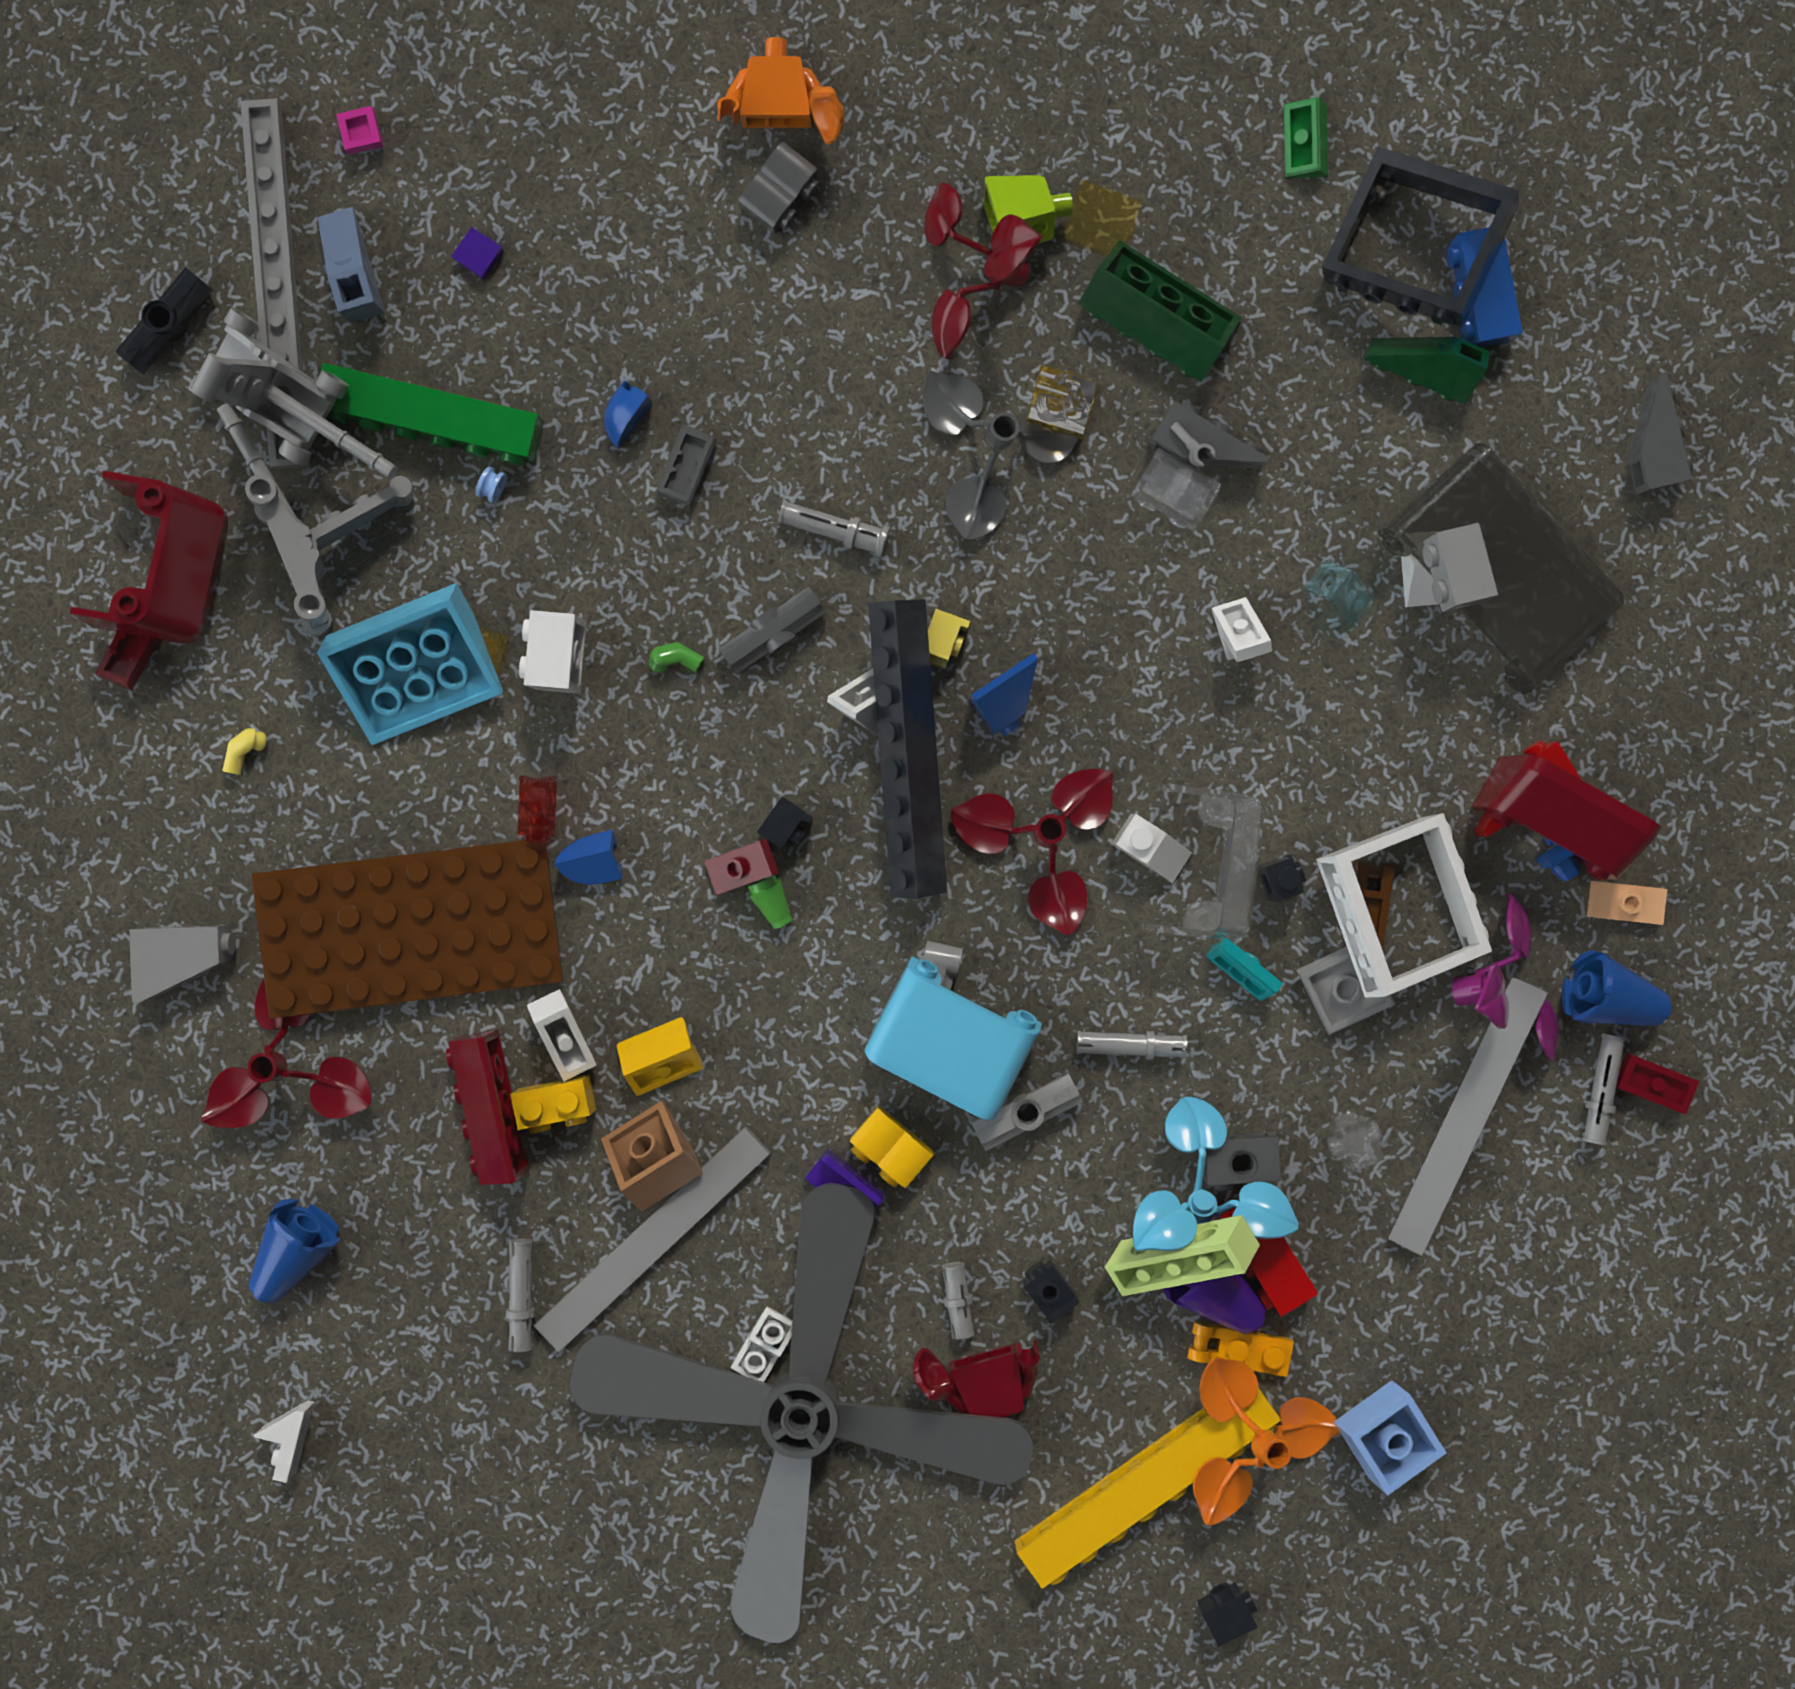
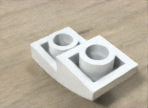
[731,1306,793,1382]

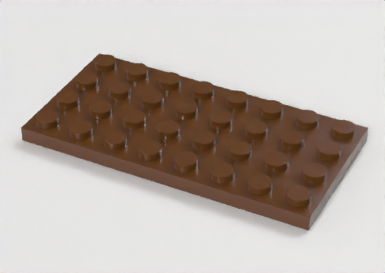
[251,838,564,1019]

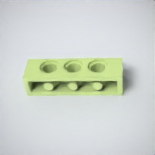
[1105,1215,1260,1296]

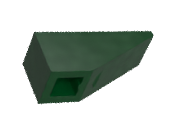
[1365,337,1490,405]

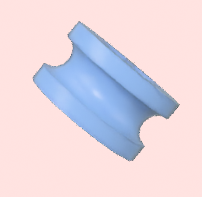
[476,466,507,504]

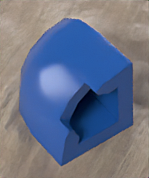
[604,380,652,449]
[554,830,622,885]

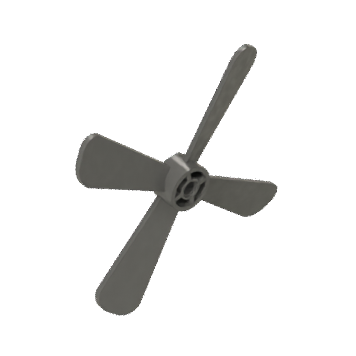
[570,1183,1033,1643]

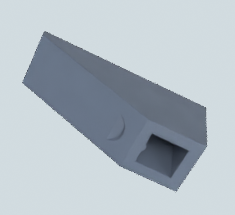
[318,207,385,323]

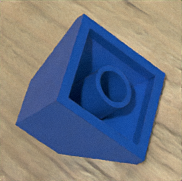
[969,653,1038,736]

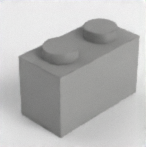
[1423,523,1498,612]

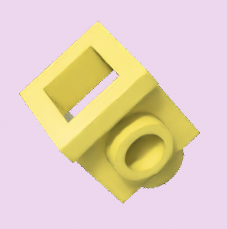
[928,609,970,669]

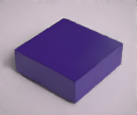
[451,226,504,280]

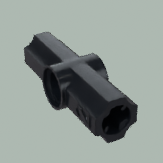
[115,267,214,374]

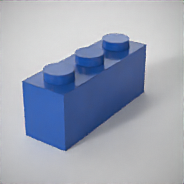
[1446,227,1523,348]

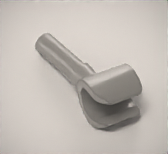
[1171,422,1215,467]

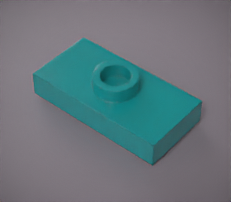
[1206,937,1283,1001]

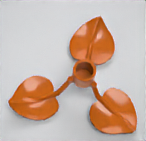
[1193,1357,1340,1526]

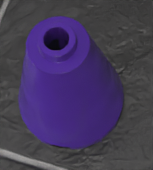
[1164,1274,1265,1334]

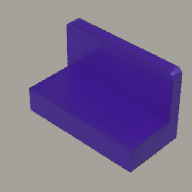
[805,1148,884,1206]

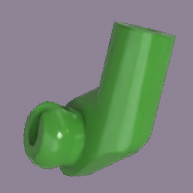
[648,642,705,673]

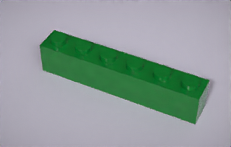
[320,363,544,467]

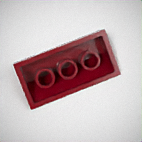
[446,1029,529,1185]

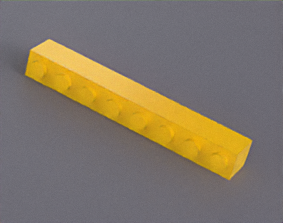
[1015,1387,1281,1589]

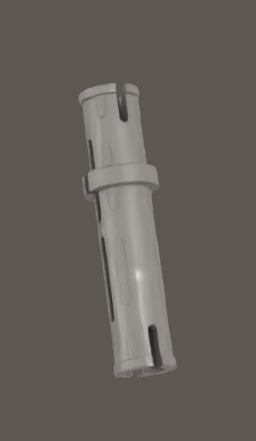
[1076,1030,1187,1060]
[1582,1034,1626,1146]
[506,1238,535,1352]

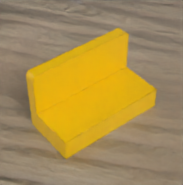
[617,1017,704,1096]

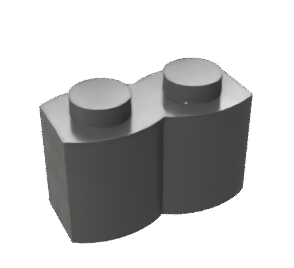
[738,141,820,234]

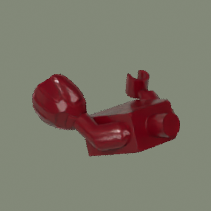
[912,1340,1040,1419]

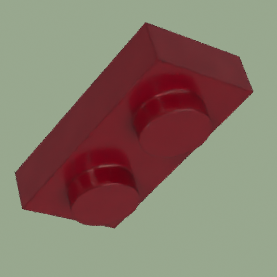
[1616,1053,1699,1115]

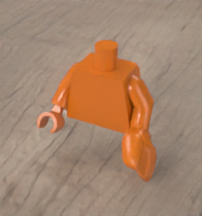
[717,37,845,145]

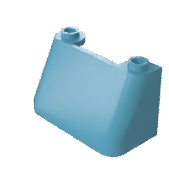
[865,956,1042,1120]

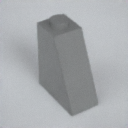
[129,925,236,1003]

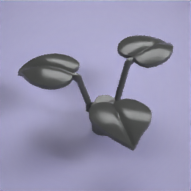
[923,371,1087,541]

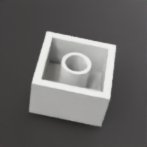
[519,610,586,694]

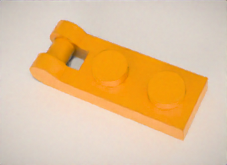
[1187,1321,1294,1377]

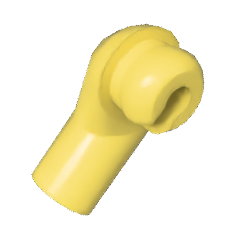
[222,728,267,775]

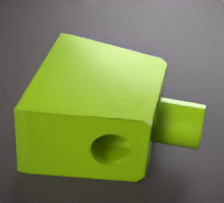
[984,175,1073,243]

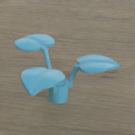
[1133,1097,1299,1251]

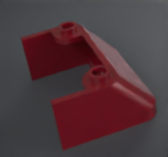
[69,470,229,644]
[1471,754,1661,882]

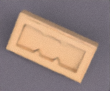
[1587,881,1667,925]

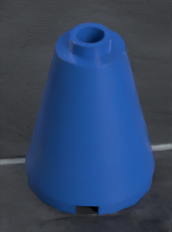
[1561,950,1672,1026]
[248,1199,340,1303]

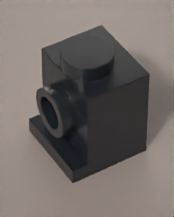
[757,796,813,855]
[1257,854,1306,902]
[1022,1260,1080,1324]

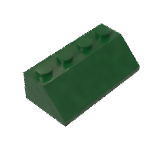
[1078,240,1242,382]

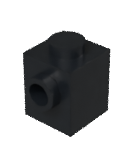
[1197,1582,1258,1647]

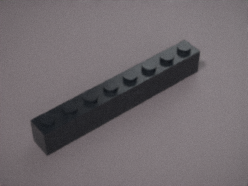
[868,599,947,899]

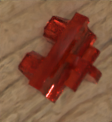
[517,776,557,842]

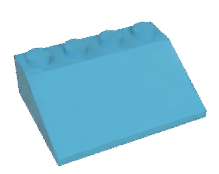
[317,583,503,745]

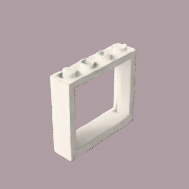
[1316,813,1492,998]

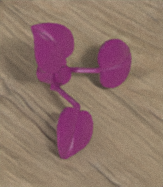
[1452,893,1558,1061]

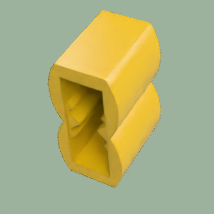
[850,1104,934,1188]

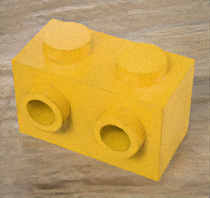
[510,1074,596,1134]

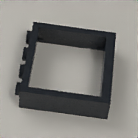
[1322,147,1519,328]

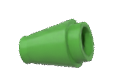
[747,875,793,929]

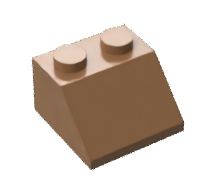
[601,1101,703,1212]

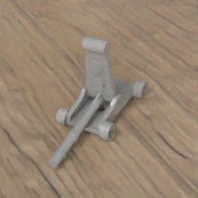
[188,308,397,479]
[217,403,413,636]

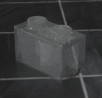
[1131,447,1221,532]

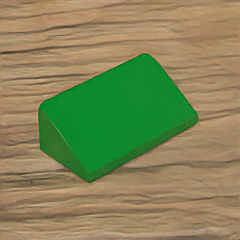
[1284,97,1328,178]

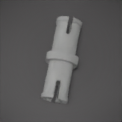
[941,1261,975,1340]

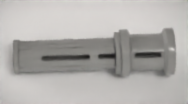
[778,500,890,559]

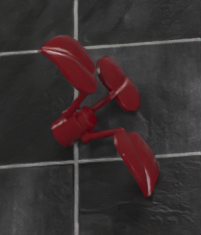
[924,182,1043,360]
[950,769,1113,935]
[201,978,372,1128]

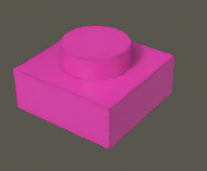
[336,106,384,155]

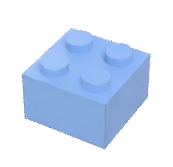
[1334,1380,1446,1496]

